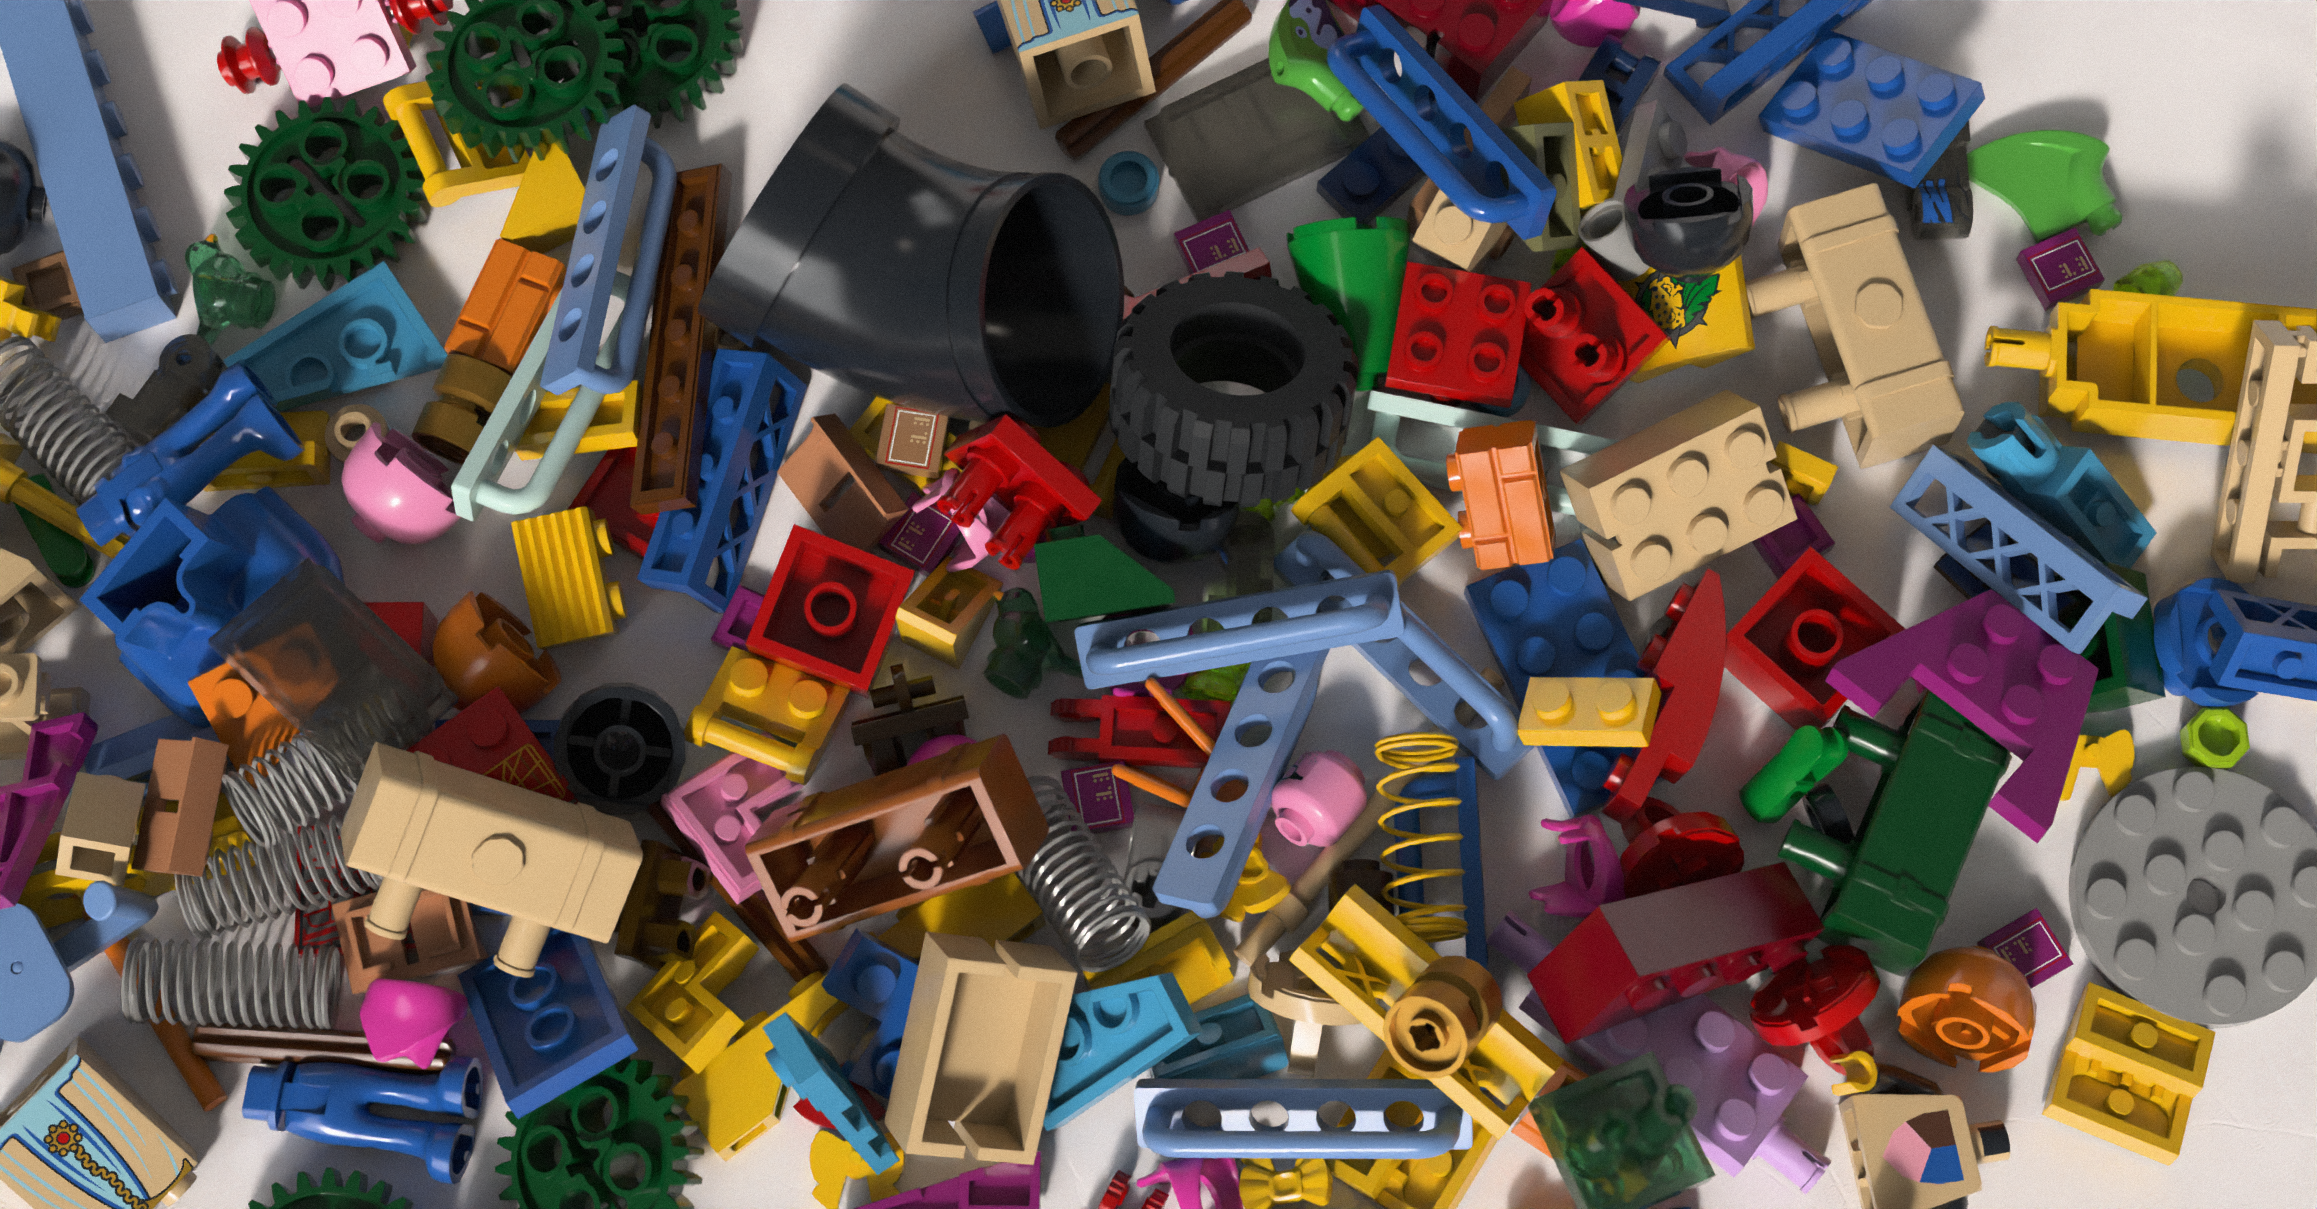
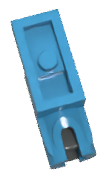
[1966,401,2157,569]

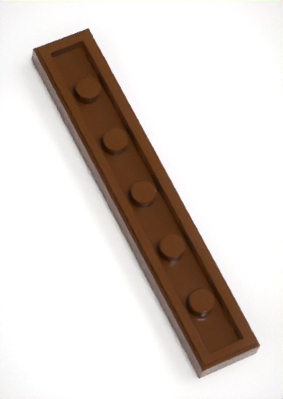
[630,163,732,515]

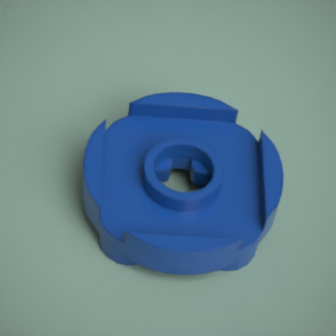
[2154,578,2259,707]

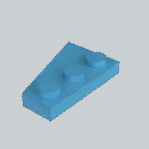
[223,261,448,412]
[1043,972,1203,1131]
[762,1012,900,1175]

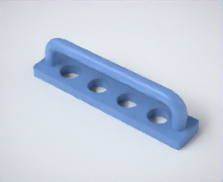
[540,105,677,395]
[1273,526,1536,780]
[1074,570,1405,689]
[1153,620,1330,918]
[1134,1079,1473,1159]

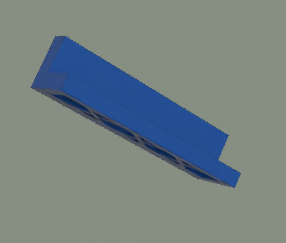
[1663,0,1873,125]
[637,349,807,614]
[2208,589,2317,701]

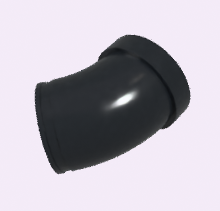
[698,83,1124,428]

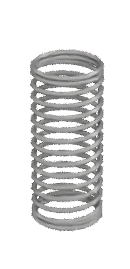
[0,336,137,505]
[221,678,435,848]
[1017,776,1151,972]
[174,810,383,941]
[121,937,340,1030]

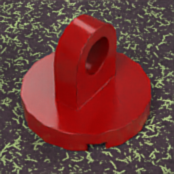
[1619,797,1745,899]
[1749,945,1881,1076]

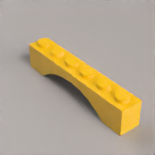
[671,872,1046,1162]

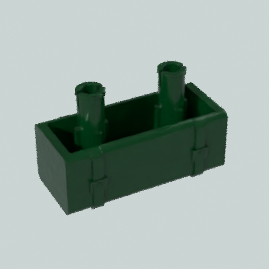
[1777,688,2012,977]

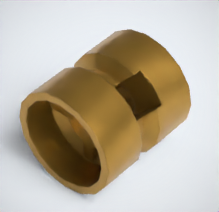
[411,354,512,466]
[1383,956,1503,1078]

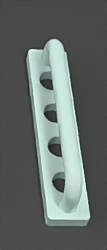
[451,271,631,522]
[1367,390,1619,516]

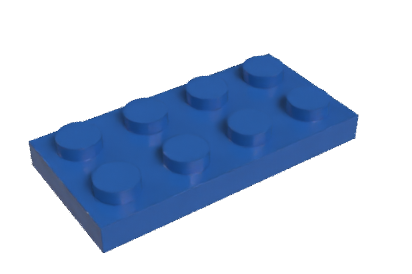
[1464,539,1665,819]

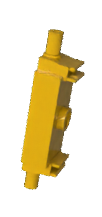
[1984,289,2317,454]

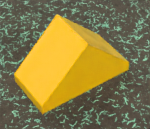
[500,142,585,254]
[895,556,1004,670]

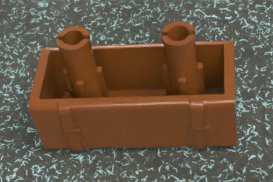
[745,733,1049,943]

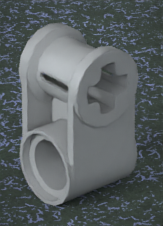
[1123,801,1200,933]

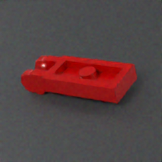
[1047,695,1231,769]

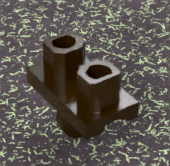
[850,663,969,776]
[613,839,712,971]

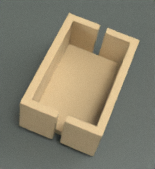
[1559,389,1798,601]
[884,931,1077,1165]

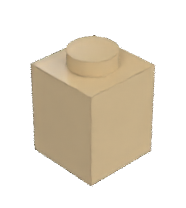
[1412,189,1508,274]
[55,772,146,886]

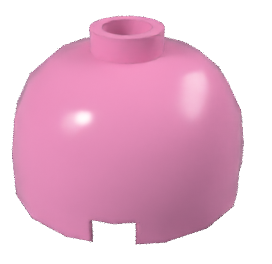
[341,422,461,544]

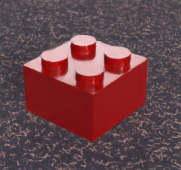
[745,524,916,699]
[1724,546,1905,730]

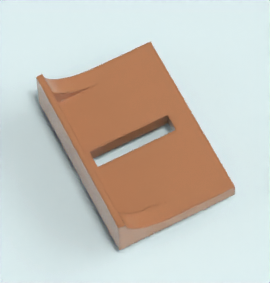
[777,413,909,553]
[132,737,229,877]
[332,889,489,994]

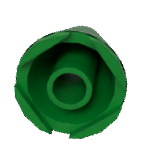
[1286,216,1411,392]

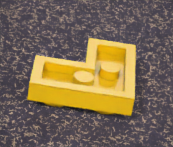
[625,910,760,1074]

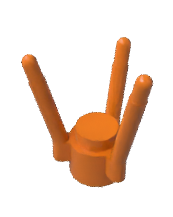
[1111,677,1248,809]

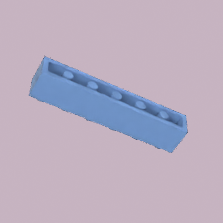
[0,0,178,343]

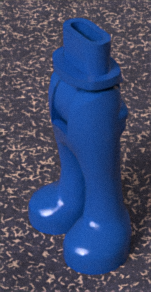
[76,359,305,547]
[242,1056,483,1184]

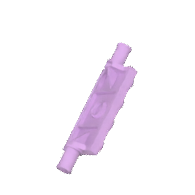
[1486,910,1832,1194]

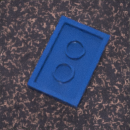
[1758,30,1985,188]
[457,927,639,1119]

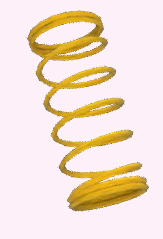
[1374,732,1469,943]

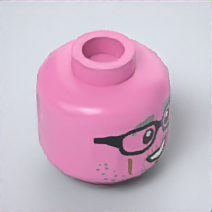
[1271,750,1367,847]

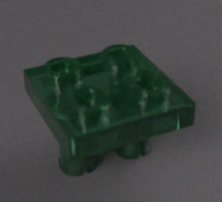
[1528,1051,1715,1209]

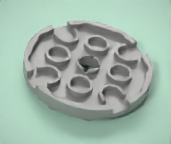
[2069,767,2317,1029]

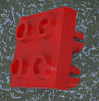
[1519,247,1672,425]
[1385,261,1532,408]
[936,414,1102,570]

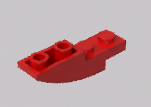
[1601,568,1726,825]

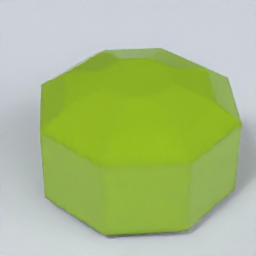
[2180,707,2250,771]

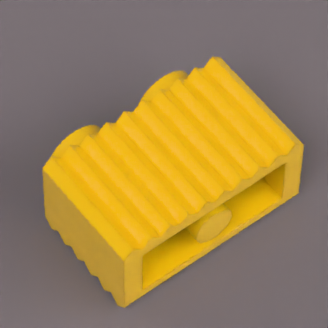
[511,506,627,650]

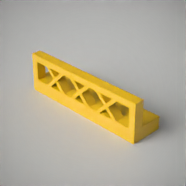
[1289,884,1564,1140]

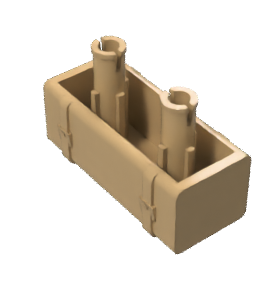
[1745,183,1965,469]
[341,742,643,978]

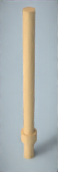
[1233,667,1504,967]

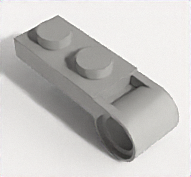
[1578,99,1687,281]

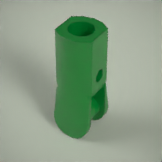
[13,473,95,588]
[1739,725,1849,824]

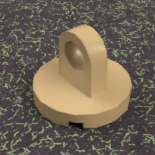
[1247,950,1381,1077]

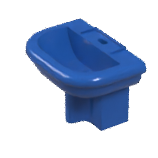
[79,486,346,728]

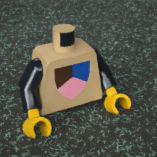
[1830,1051,2010,1209]

